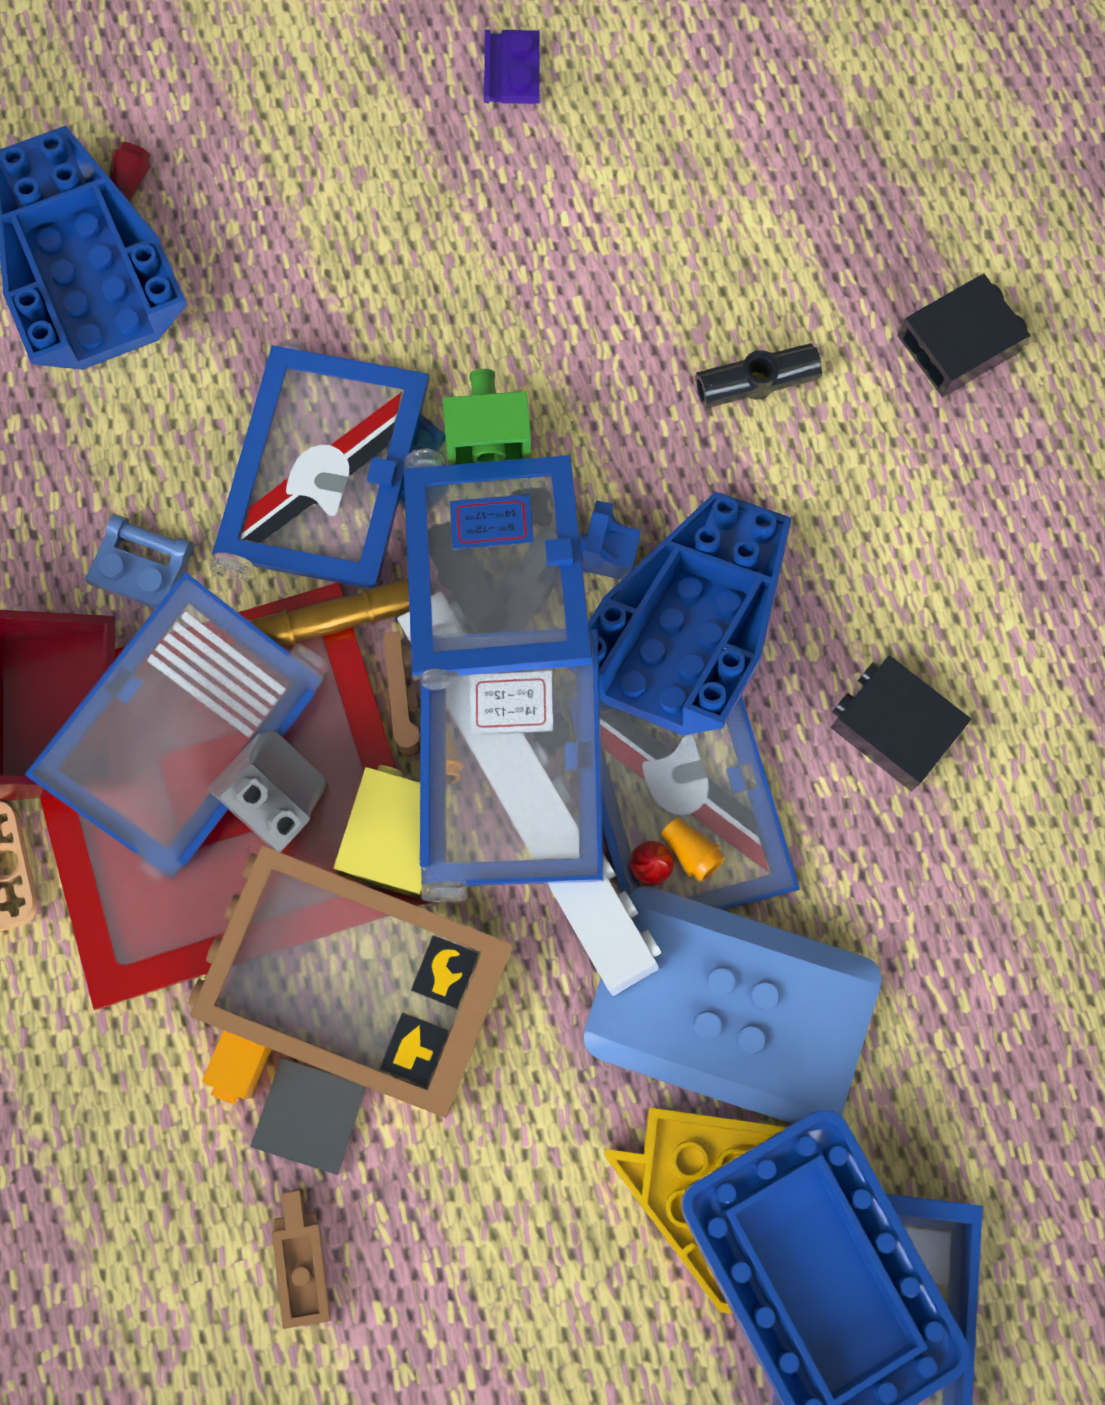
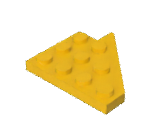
[604,1108,785,1314]

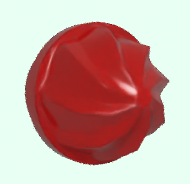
[629,841,674,885]

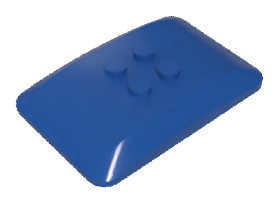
[681,1110,970,1405]

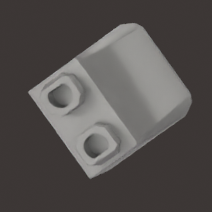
[206,731,326,853]

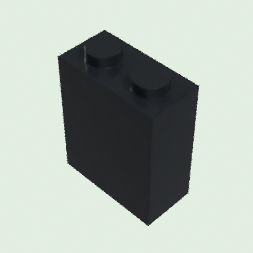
[897,273,1031,398]
[830,655,971,792]

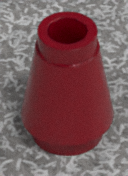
[109,142,151,202]

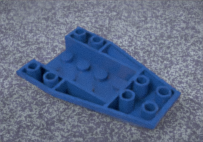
[0,125,187,370]
[567,491,791,736]

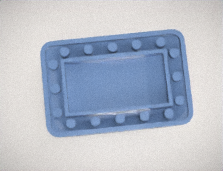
[583,886,882,1124]

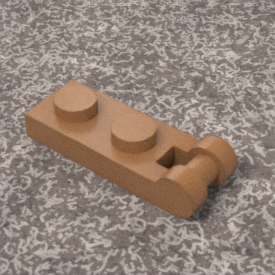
[383,631,420,757]

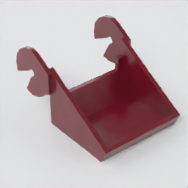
[0,610,117,802]

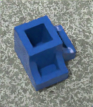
[579,500,641,580]

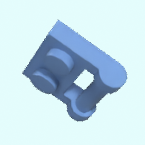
[85,514,194,608]

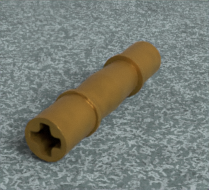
[249,579,409,656]

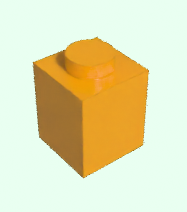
[201,1030,272,1104]

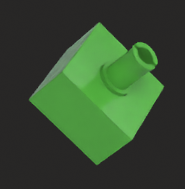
[442,369,531,465]

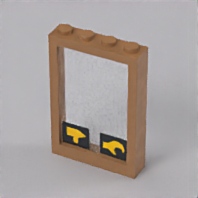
[188,845,514,1118]

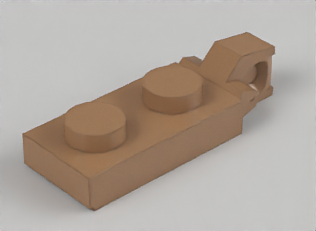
[272,1189,332,1329]

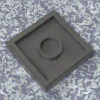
[250,1058,367,1175]

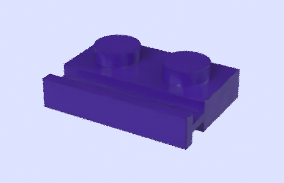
[484,29,540,104]

